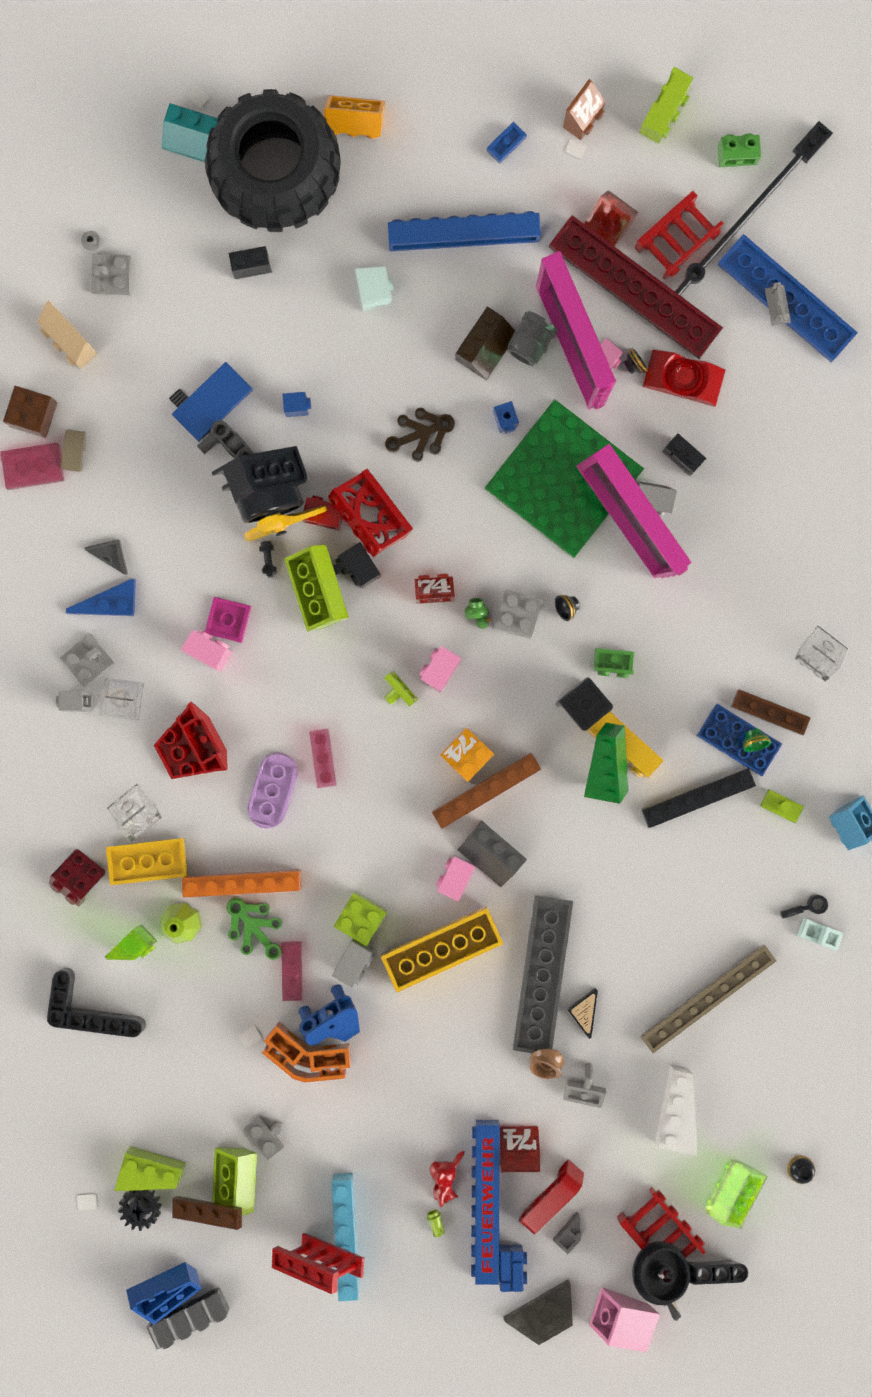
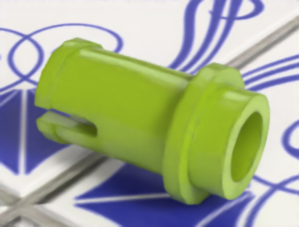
[426,1209,445,1238]

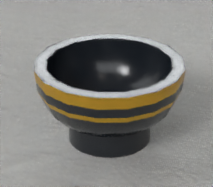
[623,347,648,374]
[555,595,580,621]
[787,1155,816,1184]

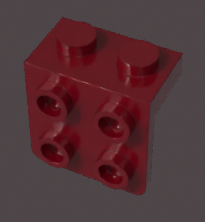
[49,849,105,907]

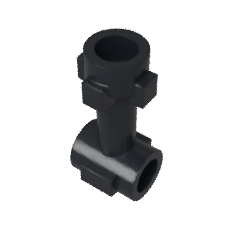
[259,541,277,578]

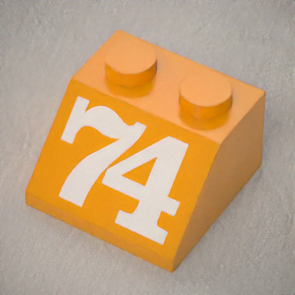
[440,728,495,782]

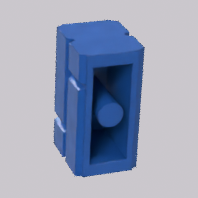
[499,1245,527,1292]

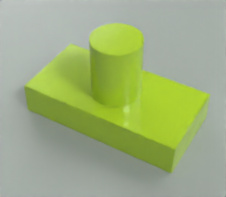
[384,671,419,707]
[760,789,804,824]

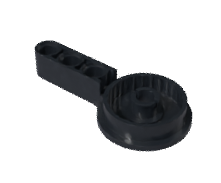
[632,1241,748,1305]

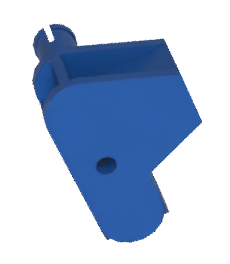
[298,984,360,1045]

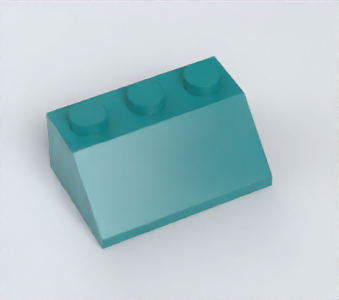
[162,103,218,162]

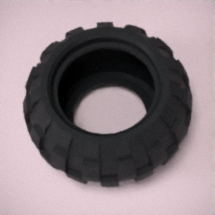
[205,89,341,232]

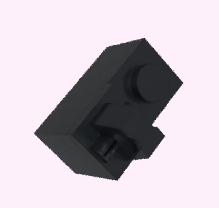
[333,542,381,588]

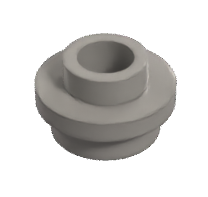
[81,231,101,250]

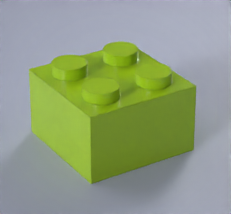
[333,891,387,947]

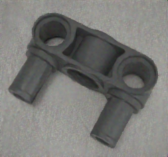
[197,420,253,476]

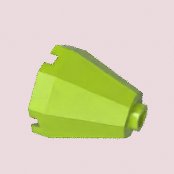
[160,902,202,944]

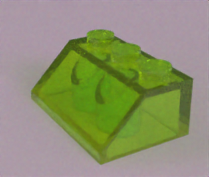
[704,1159,768,1229]

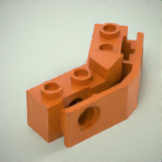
[262,1022,351,1083]

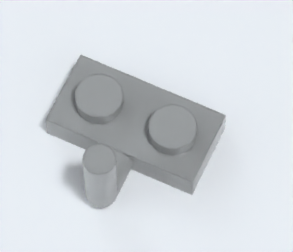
[563,1063,606,1108]
[244,1116,284,1160]

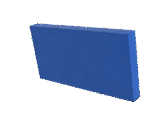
[172,362,253,442]
[696,704,782,776]

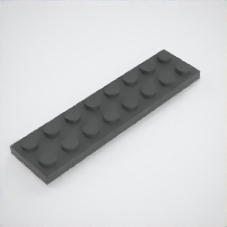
[512,895,573,1053]

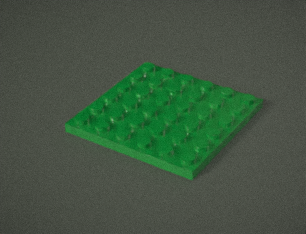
[484,399,645,559]

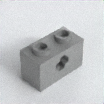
[56,691,92,712]

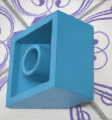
[829,795,872,850]

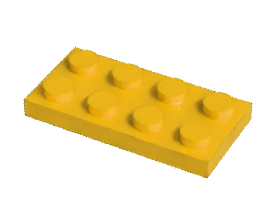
[106,838,188,886]

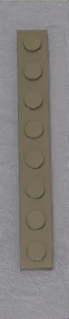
[640,944,777,1053]

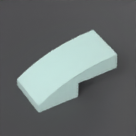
[797,918,843,951]

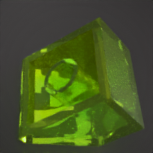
[105,924,157,960]

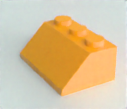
[324,95,385,139]

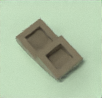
[61,429,86,472]

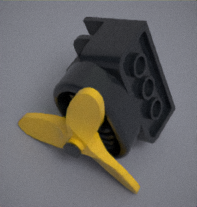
[211,446,327,541]

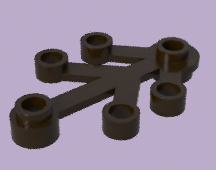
[385,407,455,462]

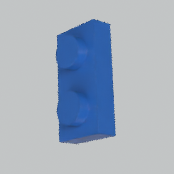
[487,121,527,164]

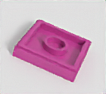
[205,597,252,643]

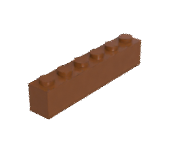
[432,753,542,829]

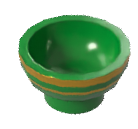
[743,729,771,752]

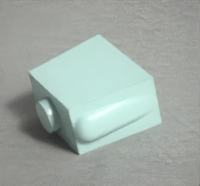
[355,266,394,312]

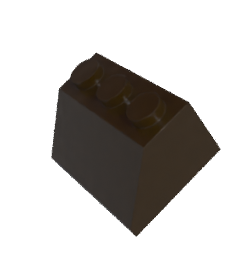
[455,306,515,381]

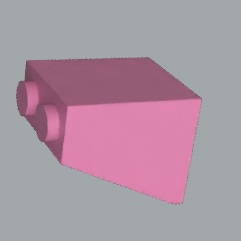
[589,1288,659,1352]

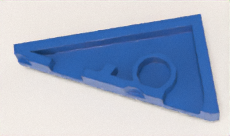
[66,579,136,616]

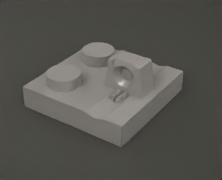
[91,254,132,295]
[60,634,115,688]

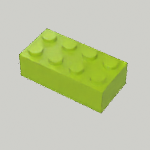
[284,545,349,632]

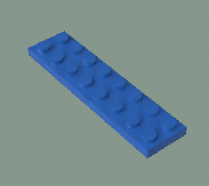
[717,234,858,363]

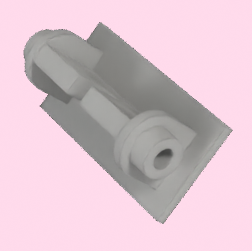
[765,282,791,326]

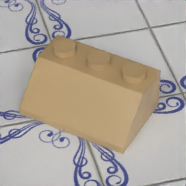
[37,300,97,369]

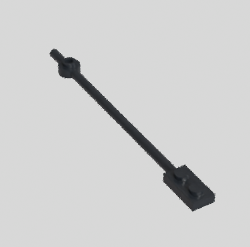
[675,121,833,295]

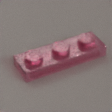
[309,729,337,788]
[282,941,302,1001]

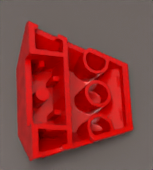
[153,701,228,779]

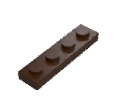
[731,689,811,735]
[172,1196,242,1230]

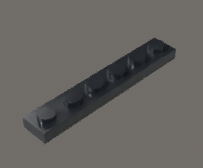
[641,768,756,828]

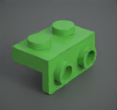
[593,648,634,678]

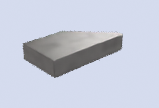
[553,1212,581,1255]

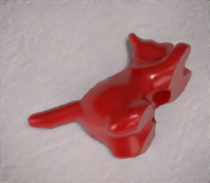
[429,1151,465,1207]

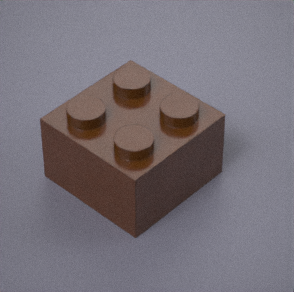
[3,386,57,438]

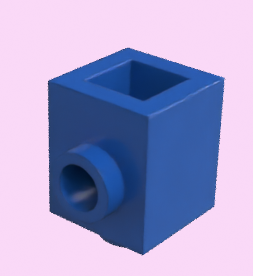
[282,392,312,417]
[493,401,519,434]

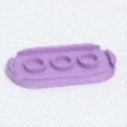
[248,753,298,828]

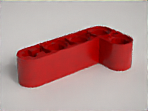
[518,1159,584,1234]

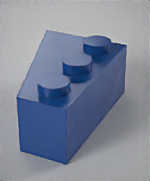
[126,1262,202,1325]

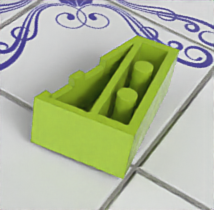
[639,67,694,144]
[114,1146,186,1191]

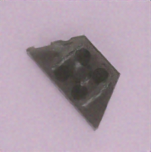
[504,1279,573,1345]

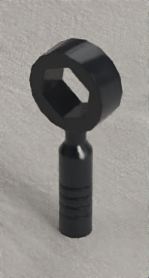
[780,894,828,919]

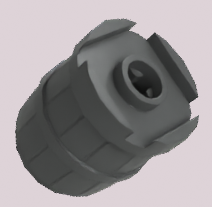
[507,311,558,366]

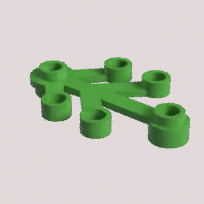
[226,897,282,960]

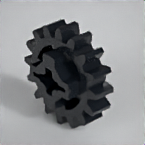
[118,1190,162,1231]

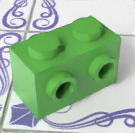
[718,133,761,167]

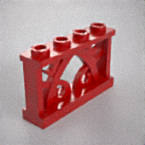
[328,468,413,557]

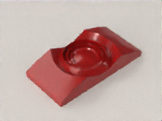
[642,350,726,407]

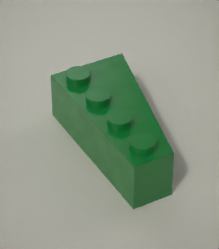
[584,723,628,804]

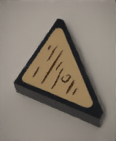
[567,988,598,1039]

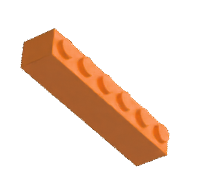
[182,869,302,898]

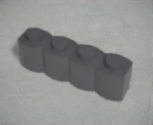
[147,1287,230,1349]

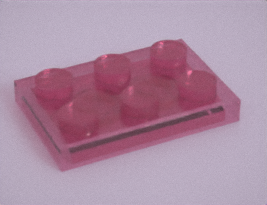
[0,442,64,490]

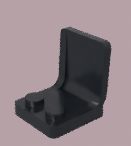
[555,677,613,731]

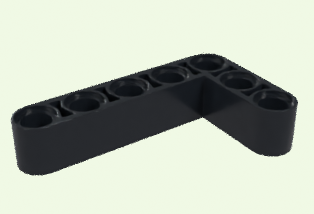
[47,968,146,1038]

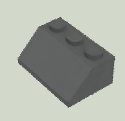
[457,821,527,887]

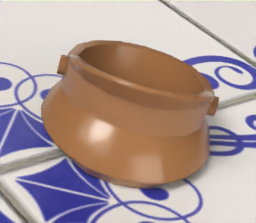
[529,1049,565,1079]

